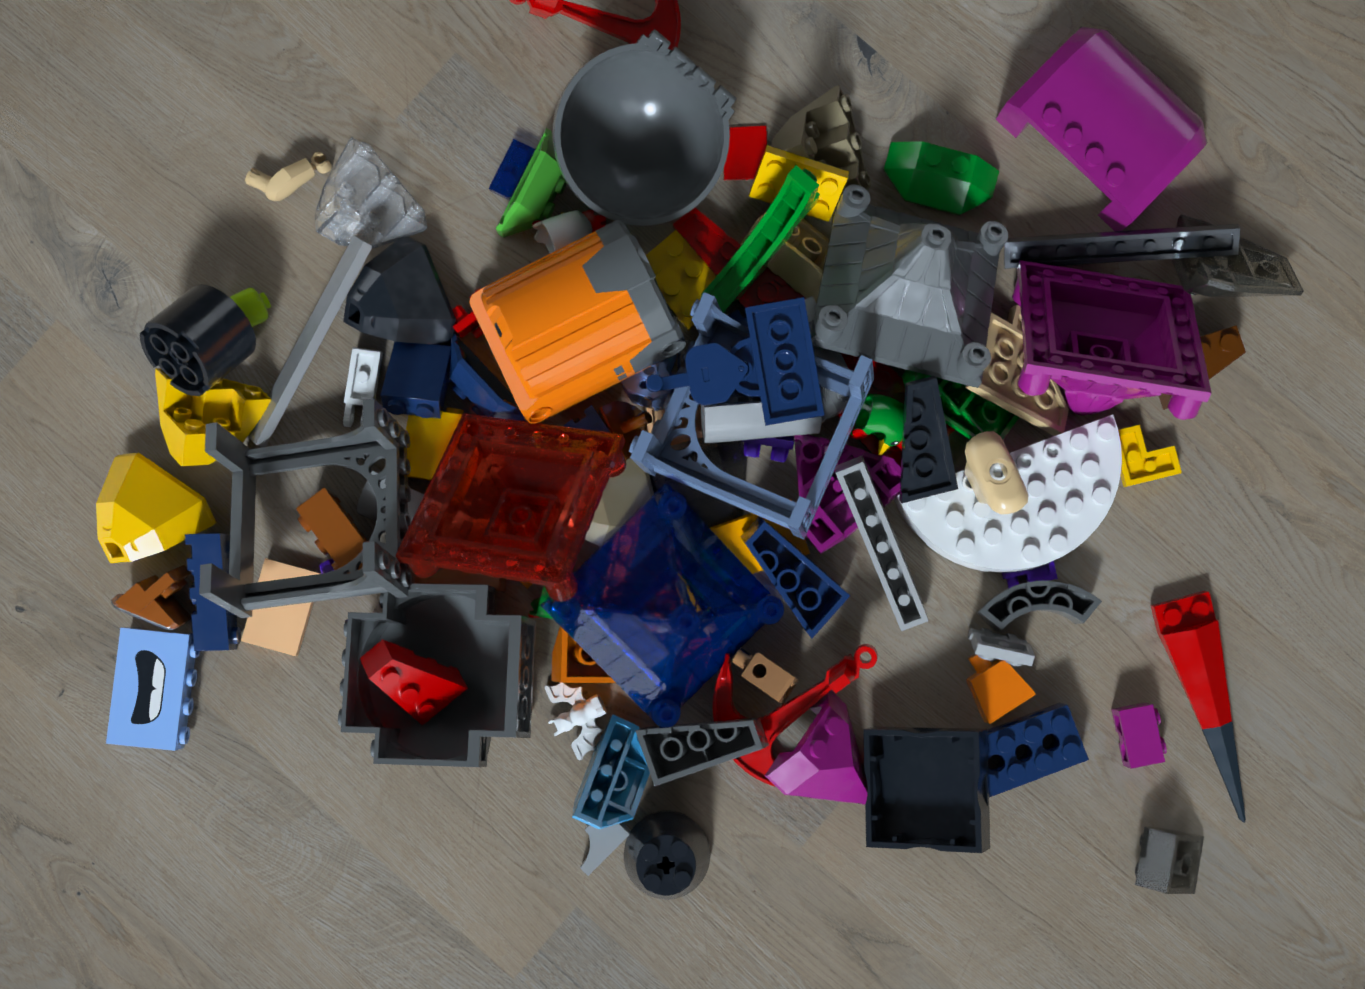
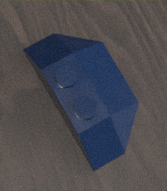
[450,334,533,424]

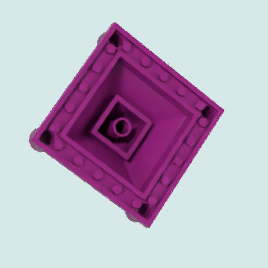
[1012,260,1212,420]

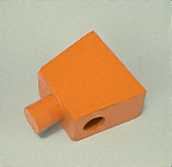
[966,654,1036,724]

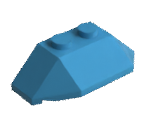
[572,714,650,830]

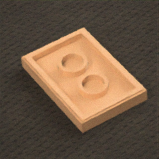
[241,558,321,656]

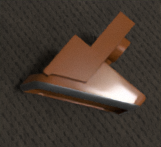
[111,565,192,630]

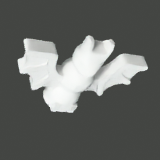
[545,683,607,760]

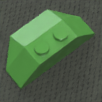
[496,128,567,238]

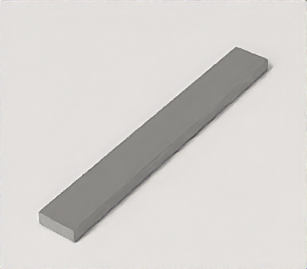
[248,236,372,447]

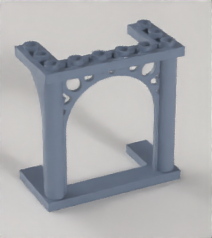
[629,292,874,539]

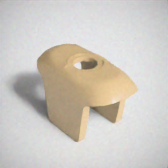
[964,431,1029,514]

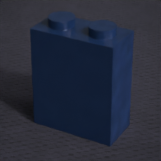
[381,341,451,419]

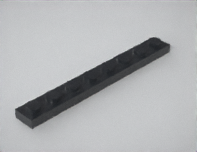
[1004,224,1241,269]

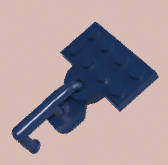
[646,297,824,426]

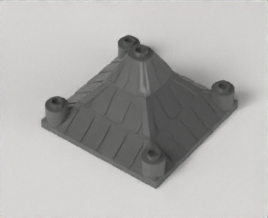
[811,185,1008,388]

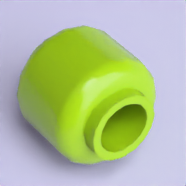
[230,287,271,327]

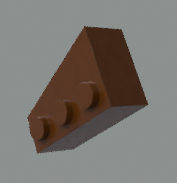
[1159,325,1246,410]

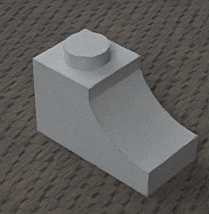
[580,822,631,876]

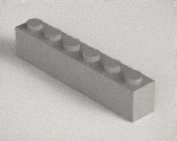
[835,456,929,631]

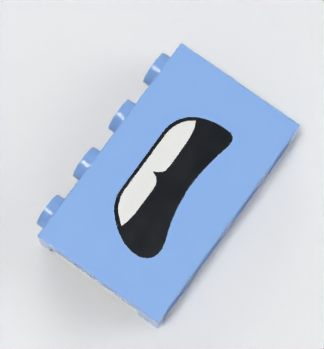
[106,627,200,751]

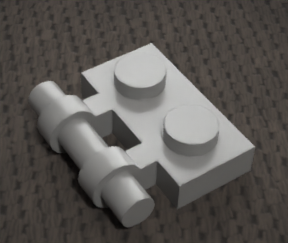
[968,628,1035,666]

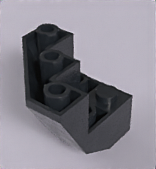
[343,236,456,346]

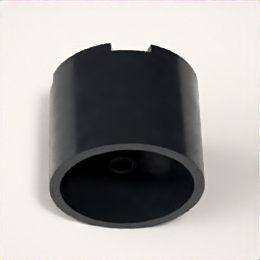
[140,284,256,396]

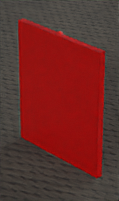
[723,126,767,181]

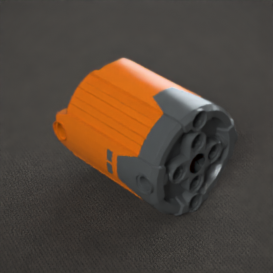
[469,220,686,423]

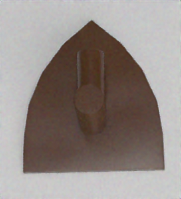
[600,401,652,461]

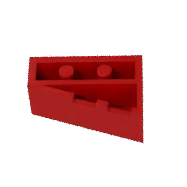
[360,639,468,725]

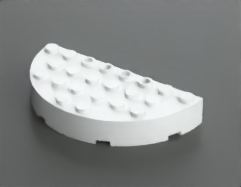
[894,415,1122,572]

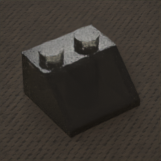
[1135,827,1204,894]

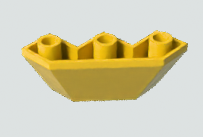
[155,368,272,466]
[96,452,216,563]

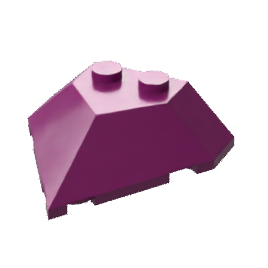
[794,434,901,553]
[765,690,868,805]

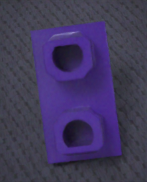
[742,436,794,462]

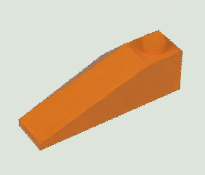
[551,624,672,683]

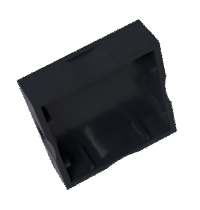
[864,726,990,853]

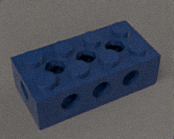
[987,702,1089,798]

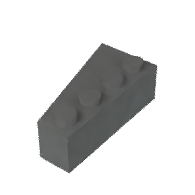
[635,717,769,786]

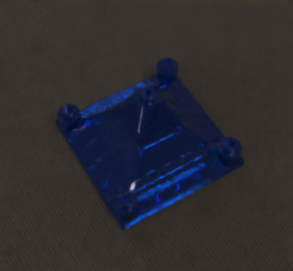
[540,483,784,728]

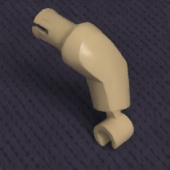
[245,152,332,201]

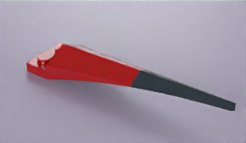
[1150,591,1246,823]

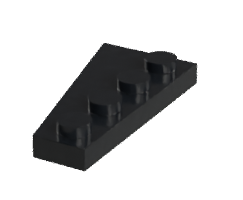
[899,376,958,503]

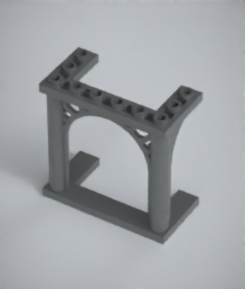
[199,399,412,618]

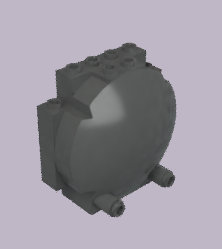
[338,584,536,767]

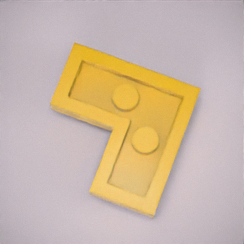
[1118,425,1182,488]

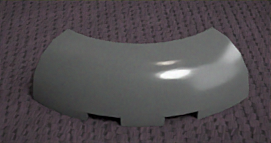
[978,581,1102,631]

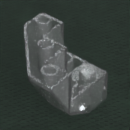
[315,137,428,249]

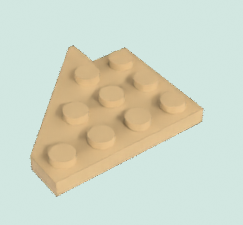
[966,305,1069,436]

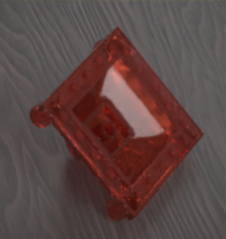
[395,413,627,602]

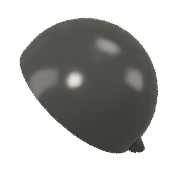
[553,29,737,226]

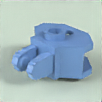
[621,354,677,411]

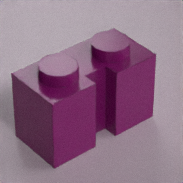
[1111,703,1167,769]

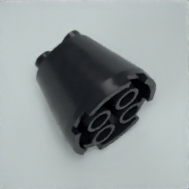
[624,810,710,900]

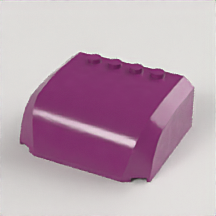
[996,27,1208,231]

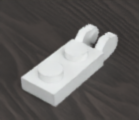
[343,347,383,427]

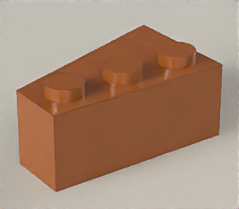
[296,487,369,574]

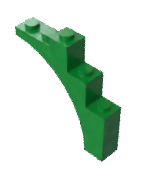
[700,165,820,314]

